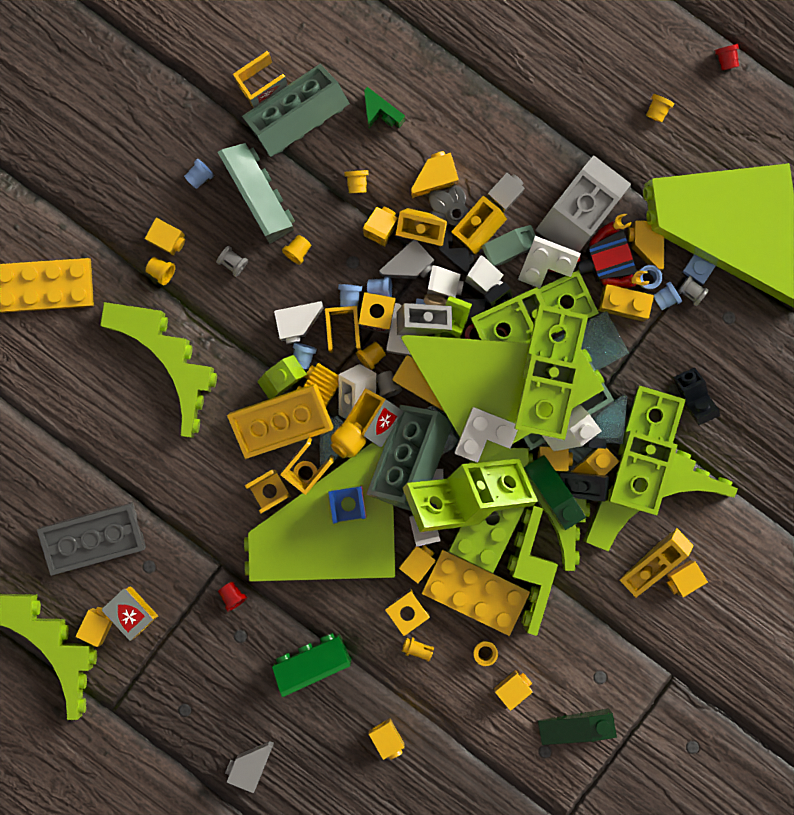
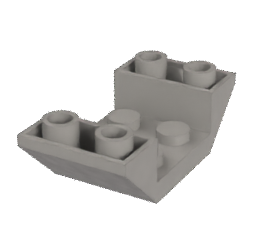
[535,155,631,252]

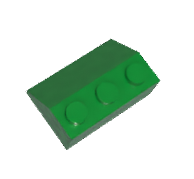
[272,632,351,697]

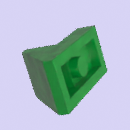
[364,87,405,128]

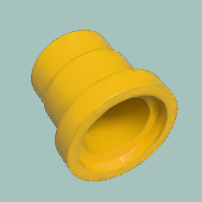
[646,94,674,123]
[344,170,368,193]
[282,235,311,265]
[146,257,175,285]
[356,342,386,370]
[293,461,318,483]
[473,641,498,666]

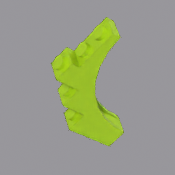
[101,302,217,438]
[469,448,590,571]
[583,450,738,551]
[0,594,97,720]

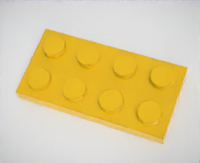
[0,258,94,313]
[227,383,334,459]
[422,549,530,636]

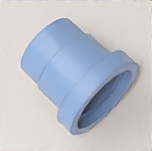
[184,159,214,189]
[640,265,662,289]
[367,276,392,297]
[654,282,682,310]
[338,284,362,308]
[293,343,317,369]

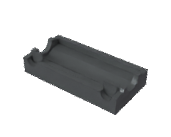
[37,502,146,576]

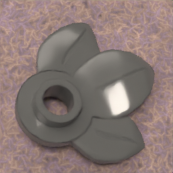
[429,184,469,227]

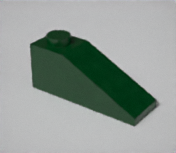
[523,455,586,531]
[538,708,617,745]

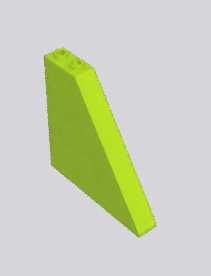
[643,163,794,308]
[401,335,605,463]
[244,438,395,581]

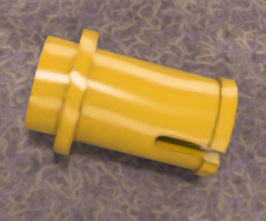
[402,637,434,662]

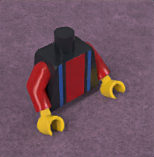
[576,214,649,288]

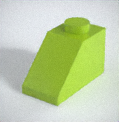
[258,355,307,399]

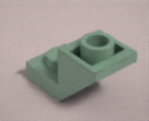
[481,225,536,267]

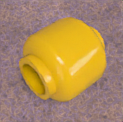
[330,422,367,458]

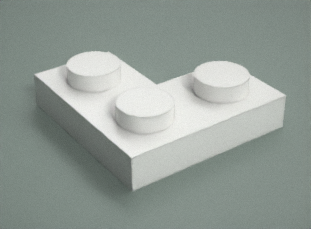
[518,236,580,288]
[454,407,518,463]

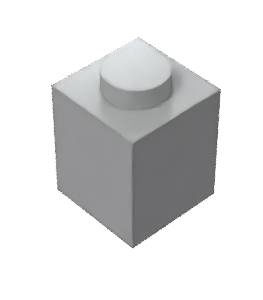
[486,173,525,213]

